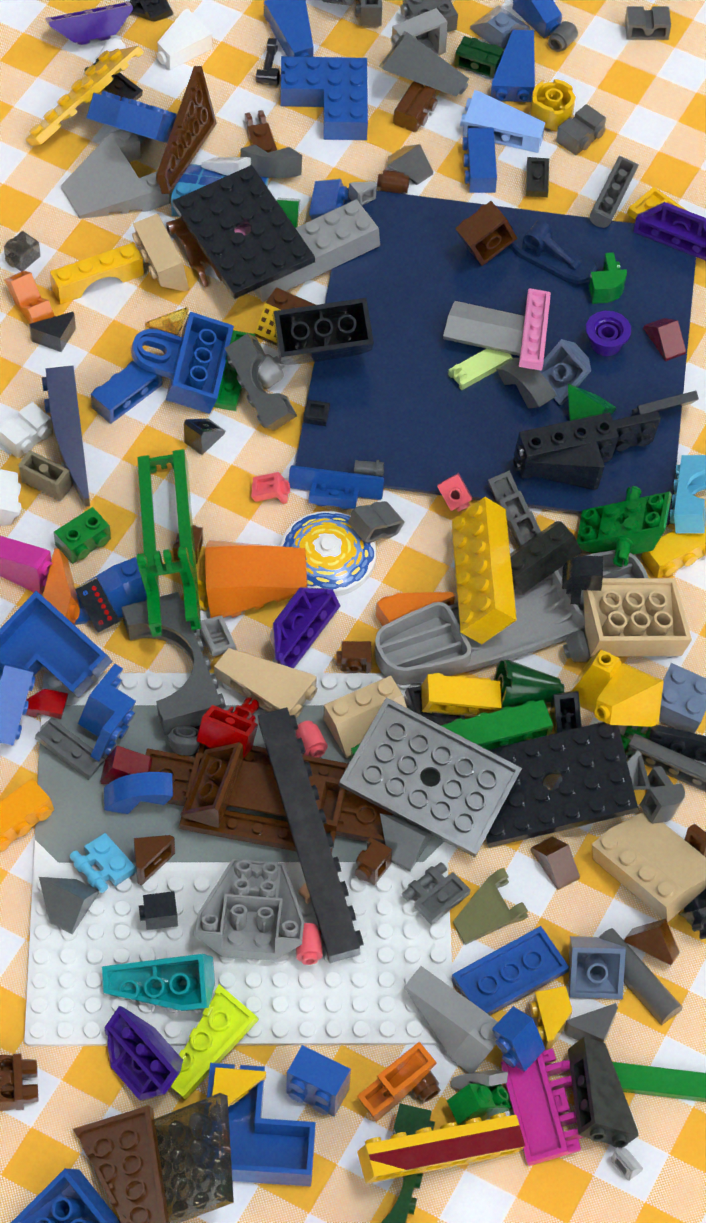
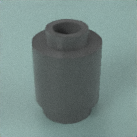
[548,21,578,52]

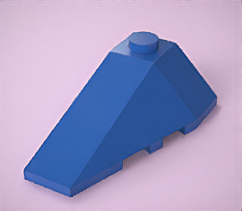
[75,557,147,625]

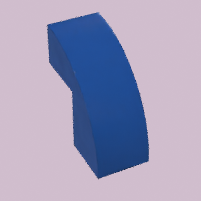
[104,772,173,814]

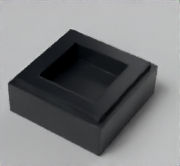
[303,399,330,426]

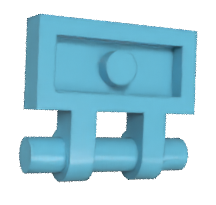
[70,833,136,893]

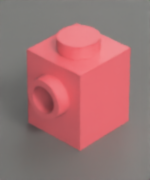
[437,473,472,512]

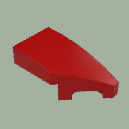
[25,689,68,719]

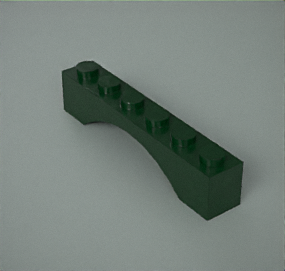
[381,1103,435,1223]

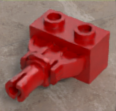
[197,697,259,759]

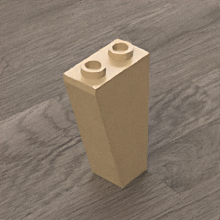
[214,648,318,718]

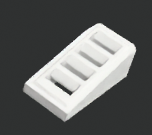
[201,157,251,176]

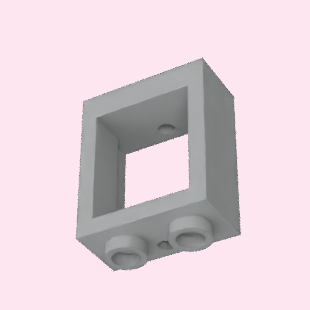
[391,8,447,55]

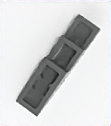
[487,470,541,547]

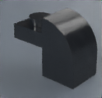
[562,556,603,605]

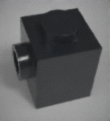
[138,891,178,930]

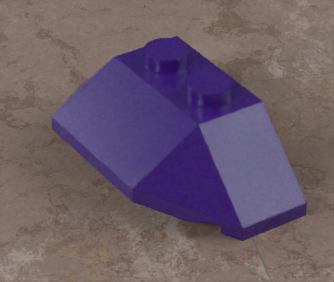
[46,1,133,45]
[633,202,706,261]
[270,587,341,668]
[104,1006,183,1101]

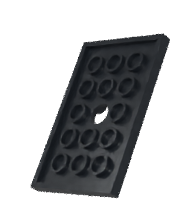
[172,165,315,299]
[486,722,639,848]

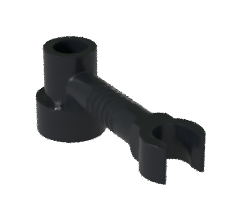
[256,38,280,86]

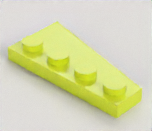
[170,984,259,1100]

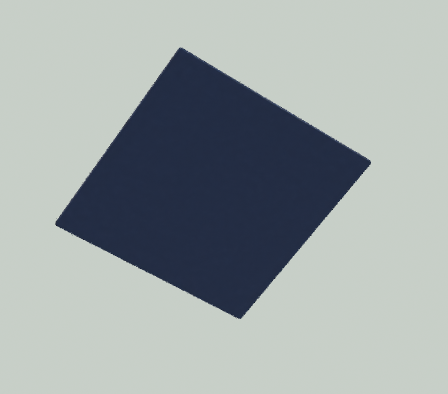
[295,188,696,525]

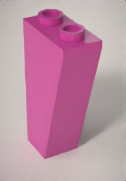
[0,536,53,595]

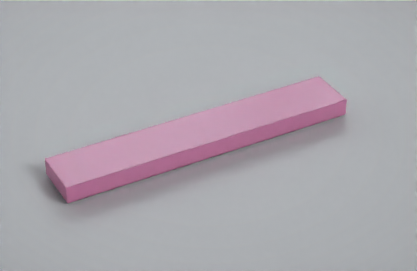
[519,289,551,371]

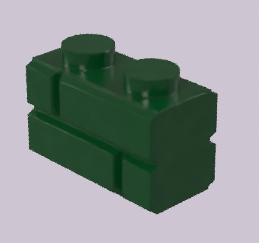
[454,36,504,78]

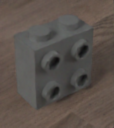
[400,0,458,40]

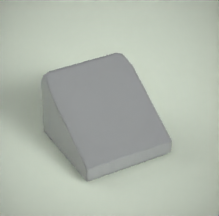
[349,182,377,206]
[611,1148,643,1181]

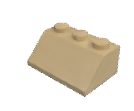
[132,214,189,291]
[323,676,407,759]

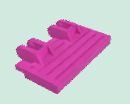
[501,1048,585,1166]

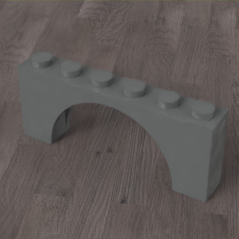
[121,592,226,735]

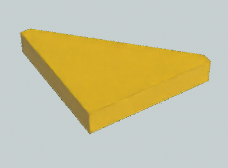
[210,1067,266,1120]

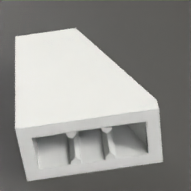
[157,8,212,70]

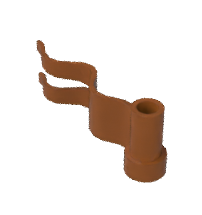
[166,218,222,287]

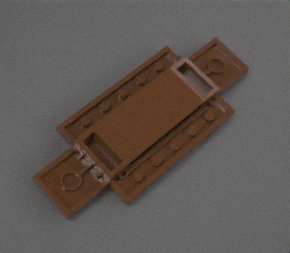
[145,743,393,853]

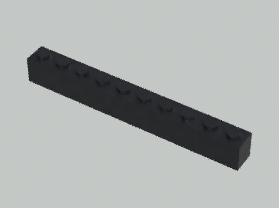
[258,707,364,963]

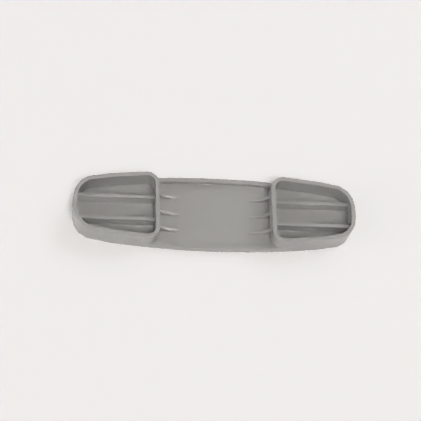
[374,550,648,685]

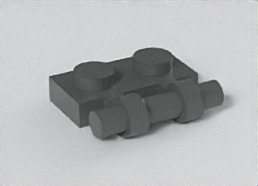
[402,862,471,925]

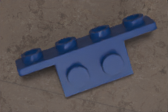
[289,465,384,509]

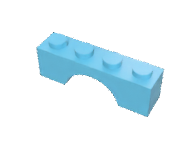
[670,455,706,533]

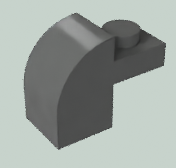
[640,766,685,824]

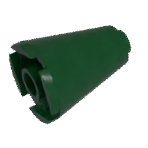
[494,660,564,709]

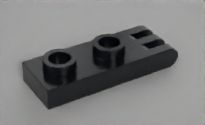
[649,725,706,762]

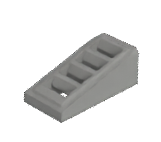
[199,615,237,656]

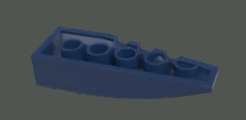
[42,365,90,507]

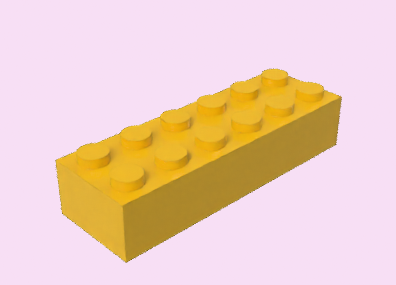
[451,497,517,644]

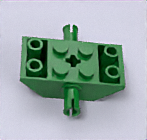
[576,486,672,567]

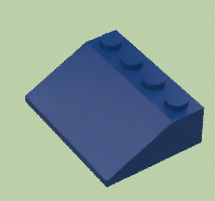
[11,1168,121,1223]

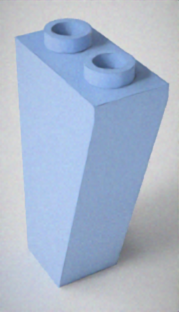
[460,90,545,153]

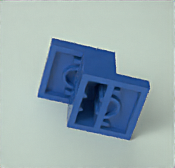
[78,663,136,762]

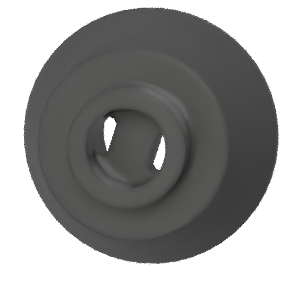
[563,630,591,662]
[168,726,201,756]

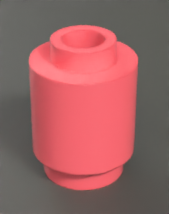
[295,721,328,758]
[296,923,323,965]

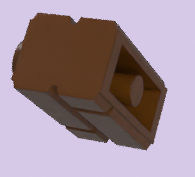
[393,81,438,132]

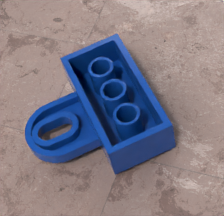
[131,312,234,414]

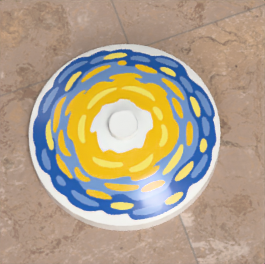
[280,511,376,596]

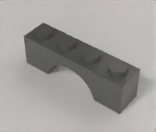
[225,333,297,431]

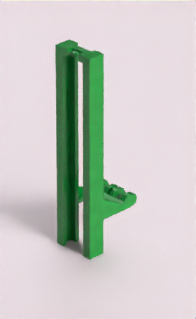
[136,449,202,637]

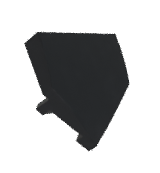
[129,0,174,22]

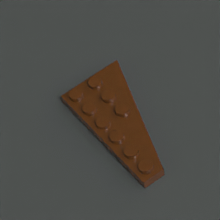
[156,66,217,194]
[73,1105,169,1223]

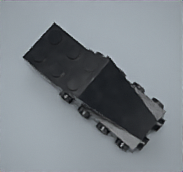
[513,411,661,490]

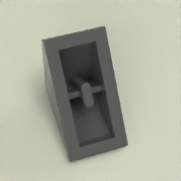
[564,1003,618,1043]

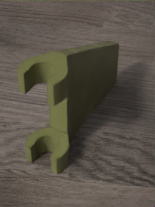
[453,868,528,945]

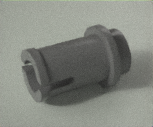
[354,459,384,477]

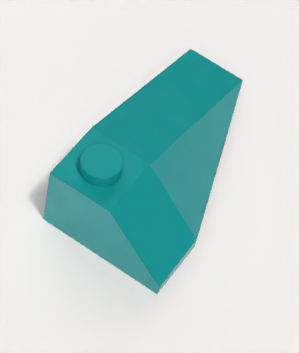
[102,954,215,1011]

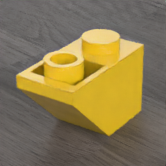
[530,986,572,1050]

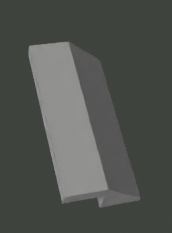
[443,301,525,356]

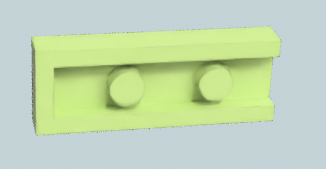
[448,349,512,390]

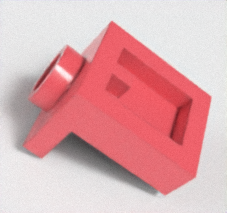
[251,472,290,504]

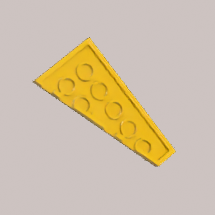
[25,46,144,146]

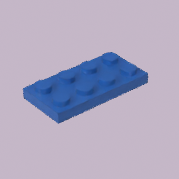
[451,926,570,1015]

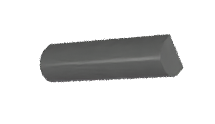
[590,155,639,228]
[627,734,706,792]
[598,928,683,1025]

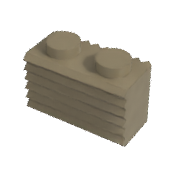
[18,450,73,501]

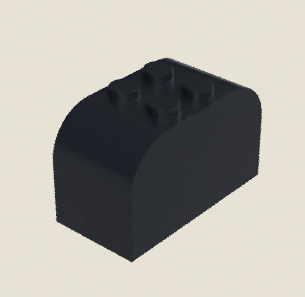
[273,298,374,365]

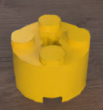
[531,79,576,132]

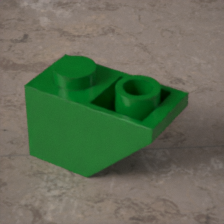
[447,1084,513,1125]

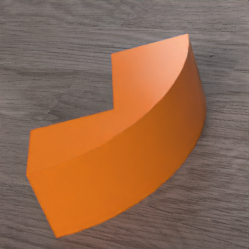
[4,271,55,323]

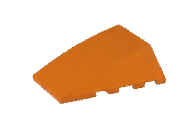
[205,540,308,618]

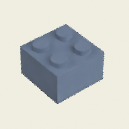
[659,663,706,733]

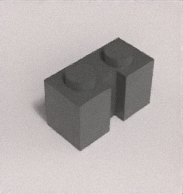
[625,6,671,40]
[556,104,606,155]

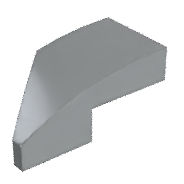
[451,1070,508,1089]

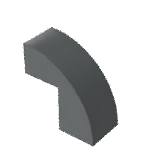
[240,145,302,178]
[496,358,557,408]

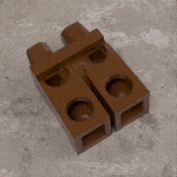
[0,1053,39,1111]

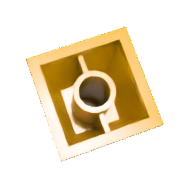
[570,650,622,713]
[594,663,664,727]

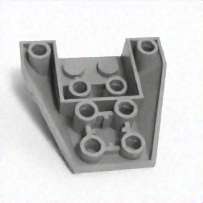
[195,859,304,961]

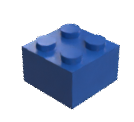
[286,1045,351,1117]

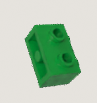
[54,507,111,564]

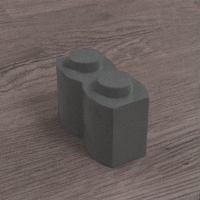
[348,501,405,543]

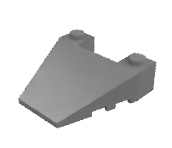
[61,129,170,219]

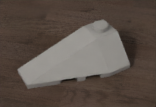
[404,966,498,1073]

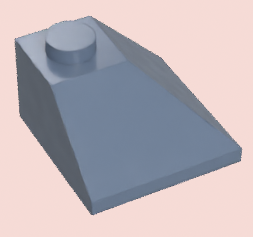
[470,5,530,49]
[539,339,591,405]
[569,936,626,999]

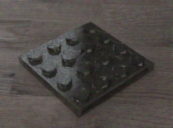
[154,1093,234,1223]

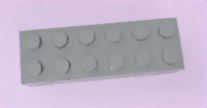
[254,199,380,302]

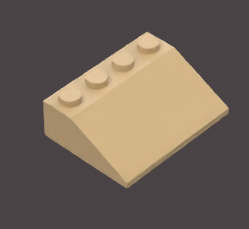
[583,578,692,657]
[592,812,706,922]

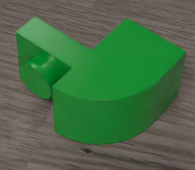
[589,252,627,304]

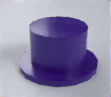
[586,311,631,356]

